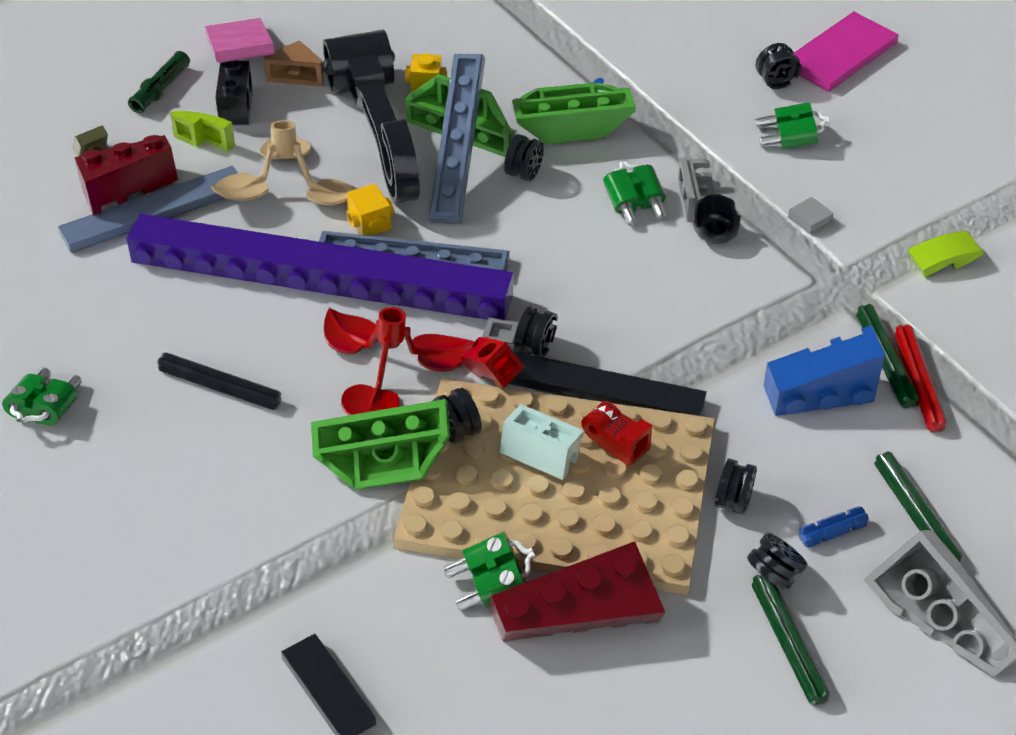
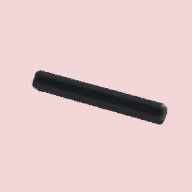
[157,352,282,410]

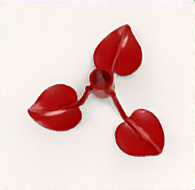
[323,307,474,415]

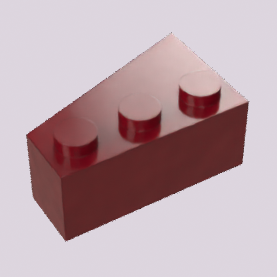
[74,135,178,216]

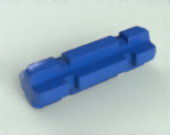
[799,506,869,547]

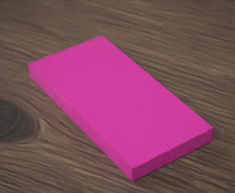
[794,11,899,92]
[205,18,275,63]

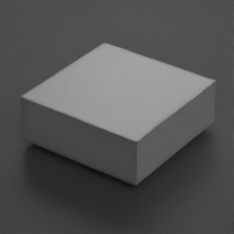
[788,197,834,234]
[482,317,519,351]

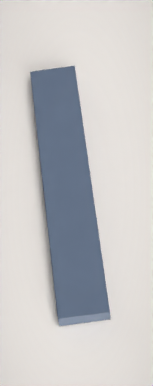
[429,54,485,224]
[58,165,238,253]
[319,231,510,271]

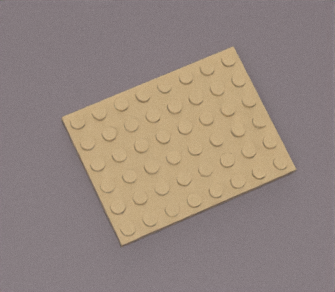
[393,378,715,595]

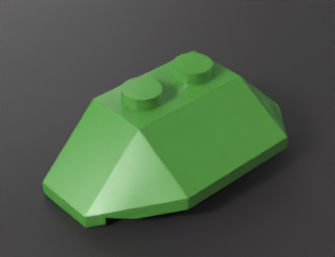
[405,74,512,157]
[512,83,636,144]
[311,399,450,490]

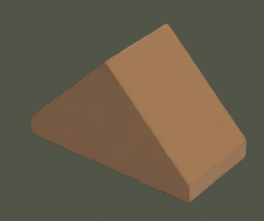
[264,40,324,87]

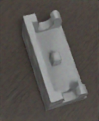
[678,157,715,222]

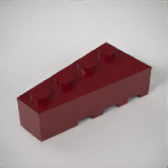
[489,541,666,641]

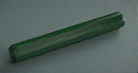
[856,304,920,408]
[874,451,963,562]
[752,575,830,706]

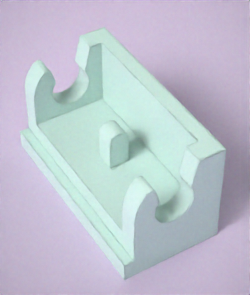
[499,404,584,480]

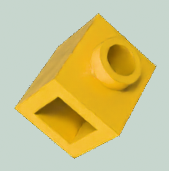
[405,53,447,93]
[346,183,394,236]

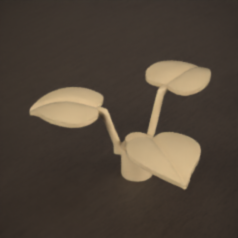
[211,120,358,205]

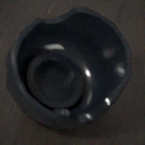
[693,194,741,244]

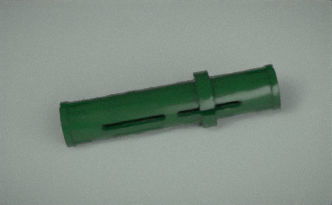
[128,51,190,114]

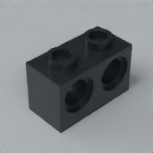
[215,60,253,125]

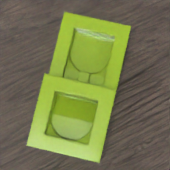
[170,111,235,152]
[908,231,984,278]

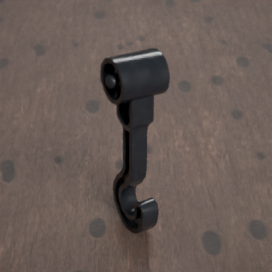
[322,29,420,203]

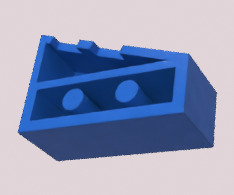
[763,325,885,416]

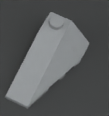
[864,530,1016,677]

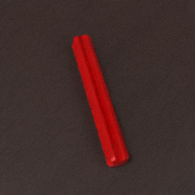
[894,324,947,432]

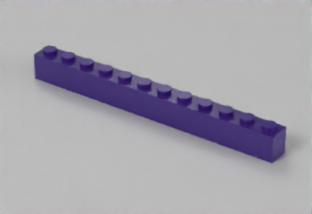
[127,213,513,320]

